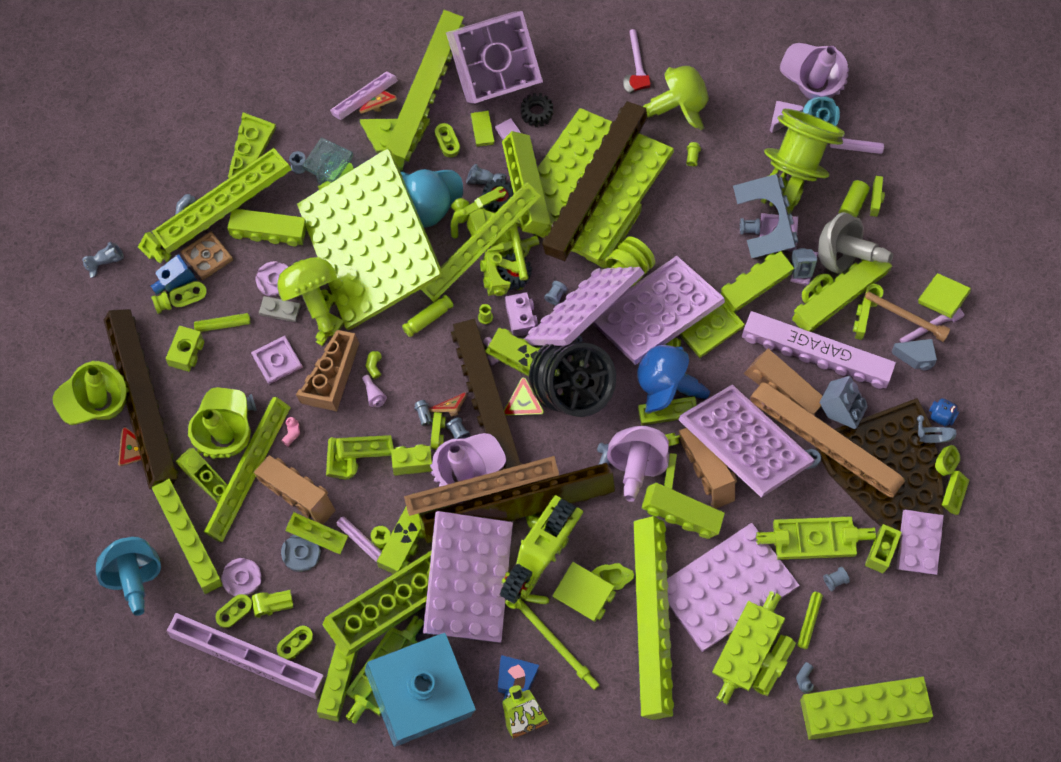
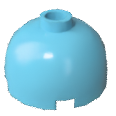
[803,96,840,126]

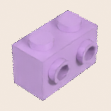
[505,292,538,337]

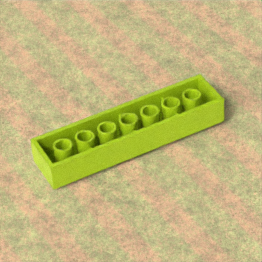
[322,550,432,658]

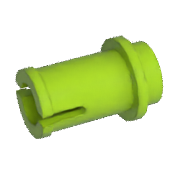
[686,142,701,167]
[478,304,493,324]

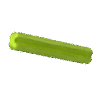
[194,313,250,332]
[797,592,823,649]

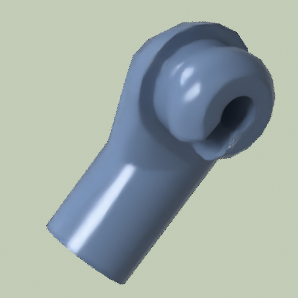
[175,194,196,215]
[597,443,610,466]
[796,662,814,693]

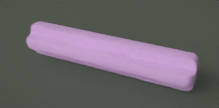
[830,138,884,154]
[337,517,382,562]

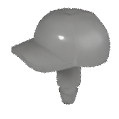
[818,212,893,274]

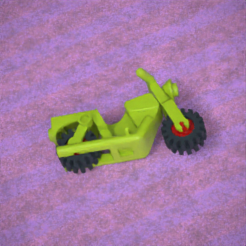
[451,179,532,296]
[499,496,583,609]

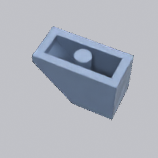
[791,248,817,279]
[892,339,937,371]

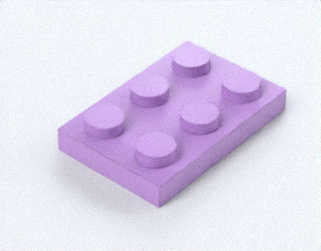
[896,510,944,575]

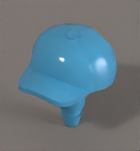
[400,169,463,228]
[96,537,161,616]

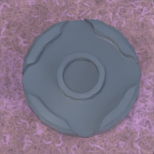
[281,534,321,572]

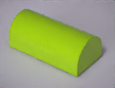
[838,180,870,217]

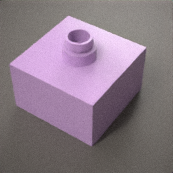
[446,11,543,103]

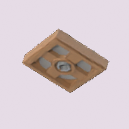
[180,231,233,281]

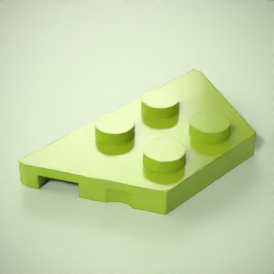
[360,118,430,153]

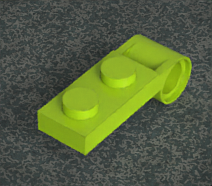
[853,284,883,340]

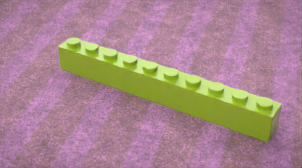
[385,10,465,168]
[634,516,674,720]

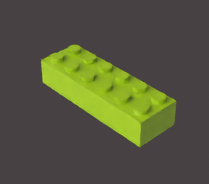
[800,677,933,740]

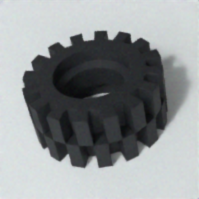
[521,93,553,127]

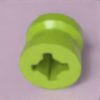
[151,291,172,314]
[371,526,391,549]

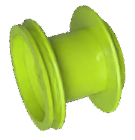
[764,108,845,181]

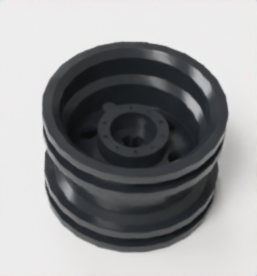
[529,340,616,417]

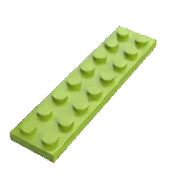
[152,148,292,254]

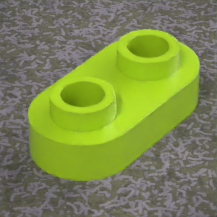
[435,123,460,158]
[802,274,834,304]
[169,281,206,307]
[431,412,446,450]
[935,445,960,476]
[215,594,252,628]
[277,626,313,661]

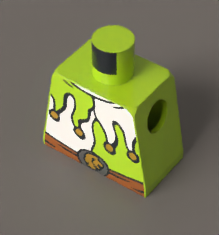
[503,685,549,739]

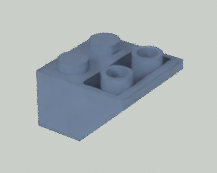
[819,376,868,429]

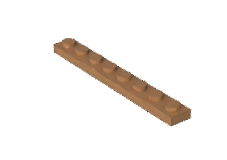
[404,456,559,516]

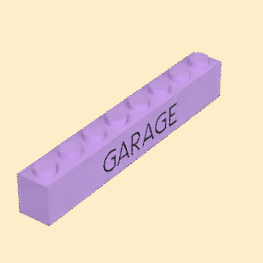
[742,311,896,389]
[167,613,325,699]

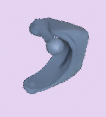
[917,415,956,443]

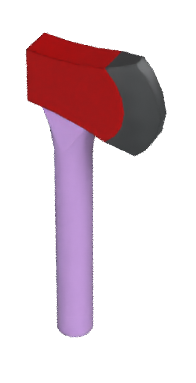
[623,29,650,94]

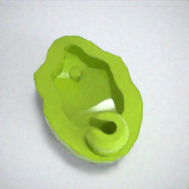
[591,563,634,590]

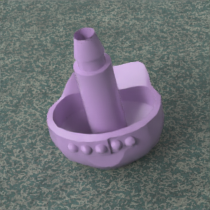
[780,43,849,100]
[607,426,669,501]
[430,433,506,487]

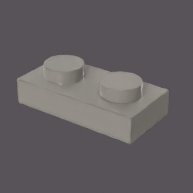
[259,296,301,322]

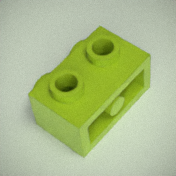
[391,444,433,475]

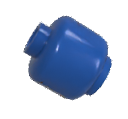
[929,398,959,427]

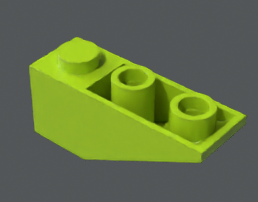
[175,448,228,503]

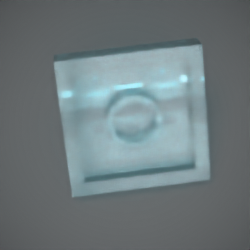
[302,137,353,185]

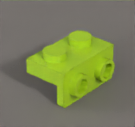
[326,437,358,480]

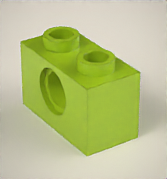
[166,326,204,372]
[865,524,902,573]

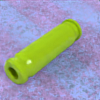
[402,295,453,337]

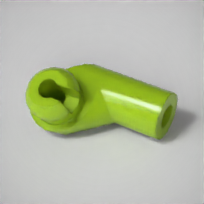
[521,235,540,257]
[365,351,382,380]

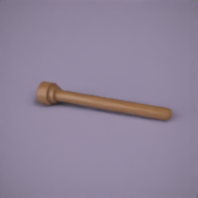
[865,292,950,342]

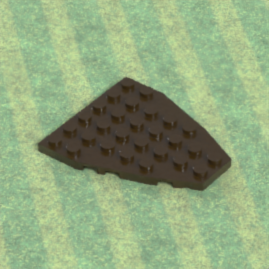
[815,398,943,541]

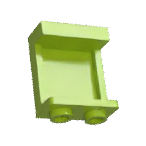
[553,562,616,622]

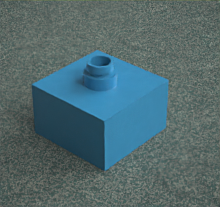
[364,633,476,747]

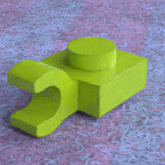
[138,232,171,263]
[315,312,344,346]

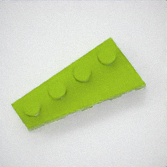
[228,112,276,179]

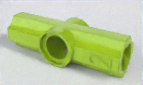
[752,635,796,696]

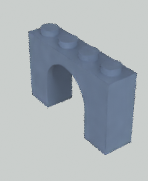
[733,174,799,258]

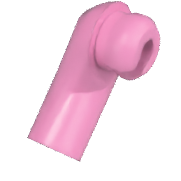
[281,417,300,447]

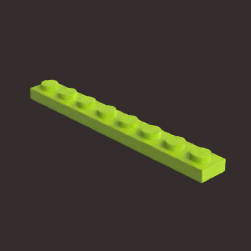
[421,182,541,302]
[204,397,291,542]

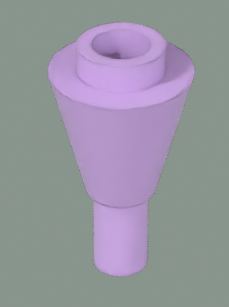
[362,375,387,407]

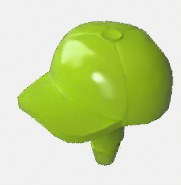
[643,66,709,130]
[277,257,338,333]
[53,361,129,425]
[188,387,251,459]

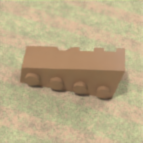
[296,330,359,411]
[743,348,822,415]
[679,428,737,509]
[254,455,336,525]

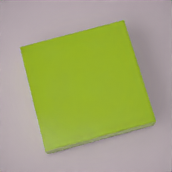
[918,273,971,319]

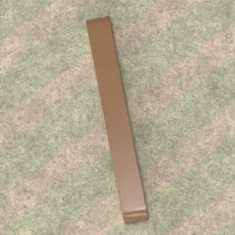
[750,383,905,497]

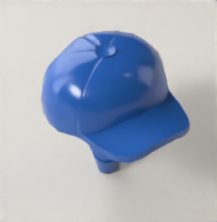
[637,345,710,414]

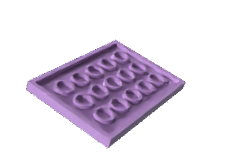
[592,256,725,365]
[524,267,644,346]
[679,385,815,498]
[423,511,513,643]
[667,523,800,652]

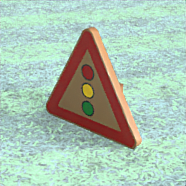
[359,91,397,114]
[429,392,468,417]
[118,427,141,466]

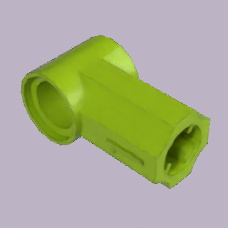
[251,590,294,618]

